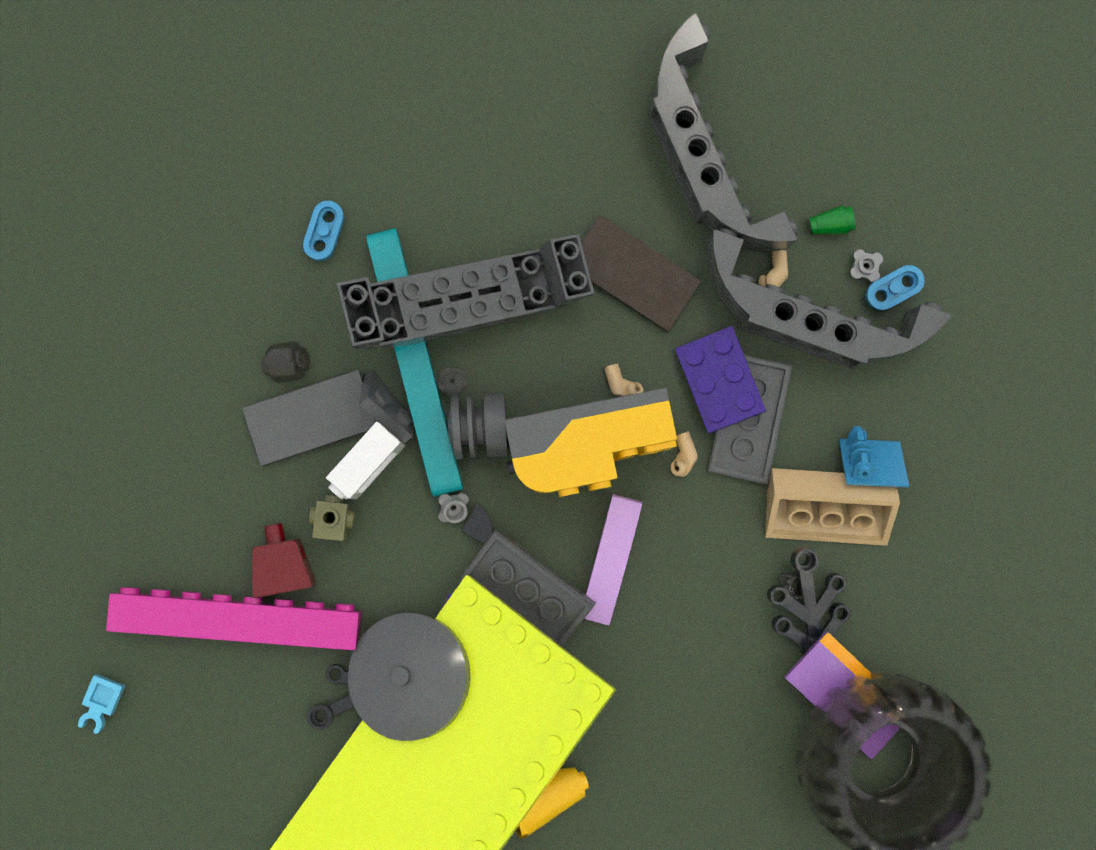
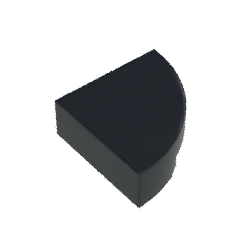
[462,504,493,544]

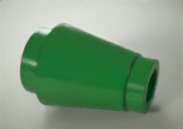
[809,205,856,235]

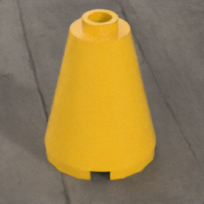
[515,767,589,839]

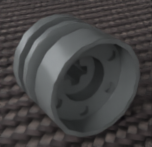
[448,392,508,460]

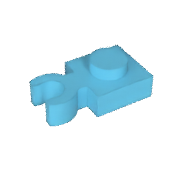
[78,674,126,734]

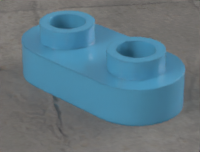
[303,201,345,262]
[865,265,925,312]

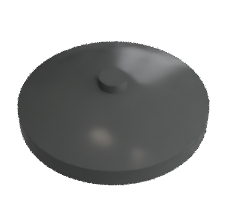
[348,613,470,741]

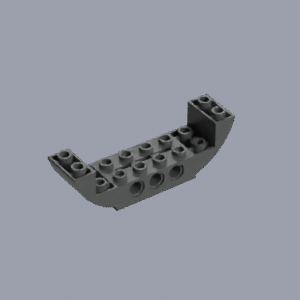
[648,13,798,253]
[706,228,951,370]
[336,234,595,350]

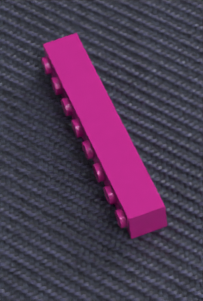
[106,587,362,650]

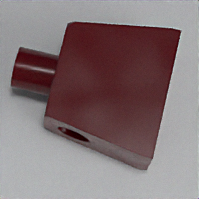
[252,523,316,598]

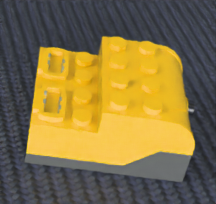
[504,388,677,497]

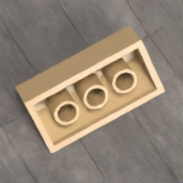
[765,468,900,546]

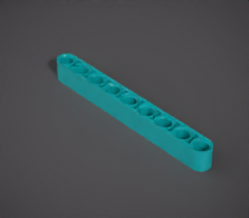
[366,228,463,497]

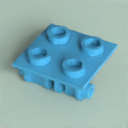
[839,426,909,487]

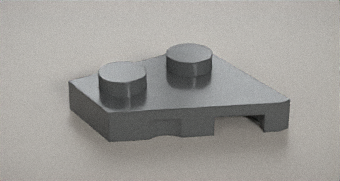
[359,369,414,443]

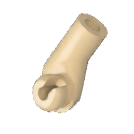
[758,250,788,287]
[604,363,643,397]

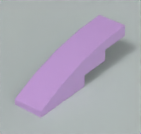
[584,494,643,625]

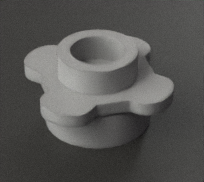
[850,249,883,282]
[438,493,469,523]

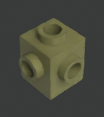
[309,495,355,541]

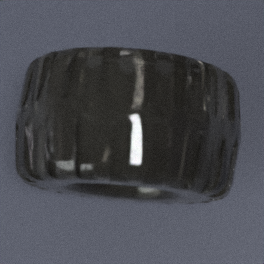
[796,672,991,850]

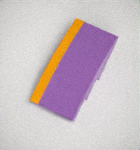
[784,631,913,760]

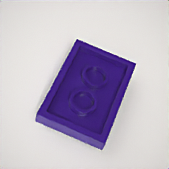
[675,326,767,434]

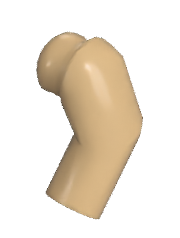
[670,431,698,477]

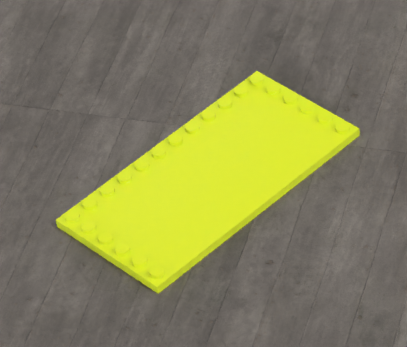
[270,575,616,850]

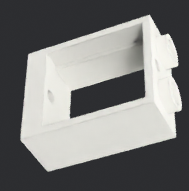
[326,422,406,500]

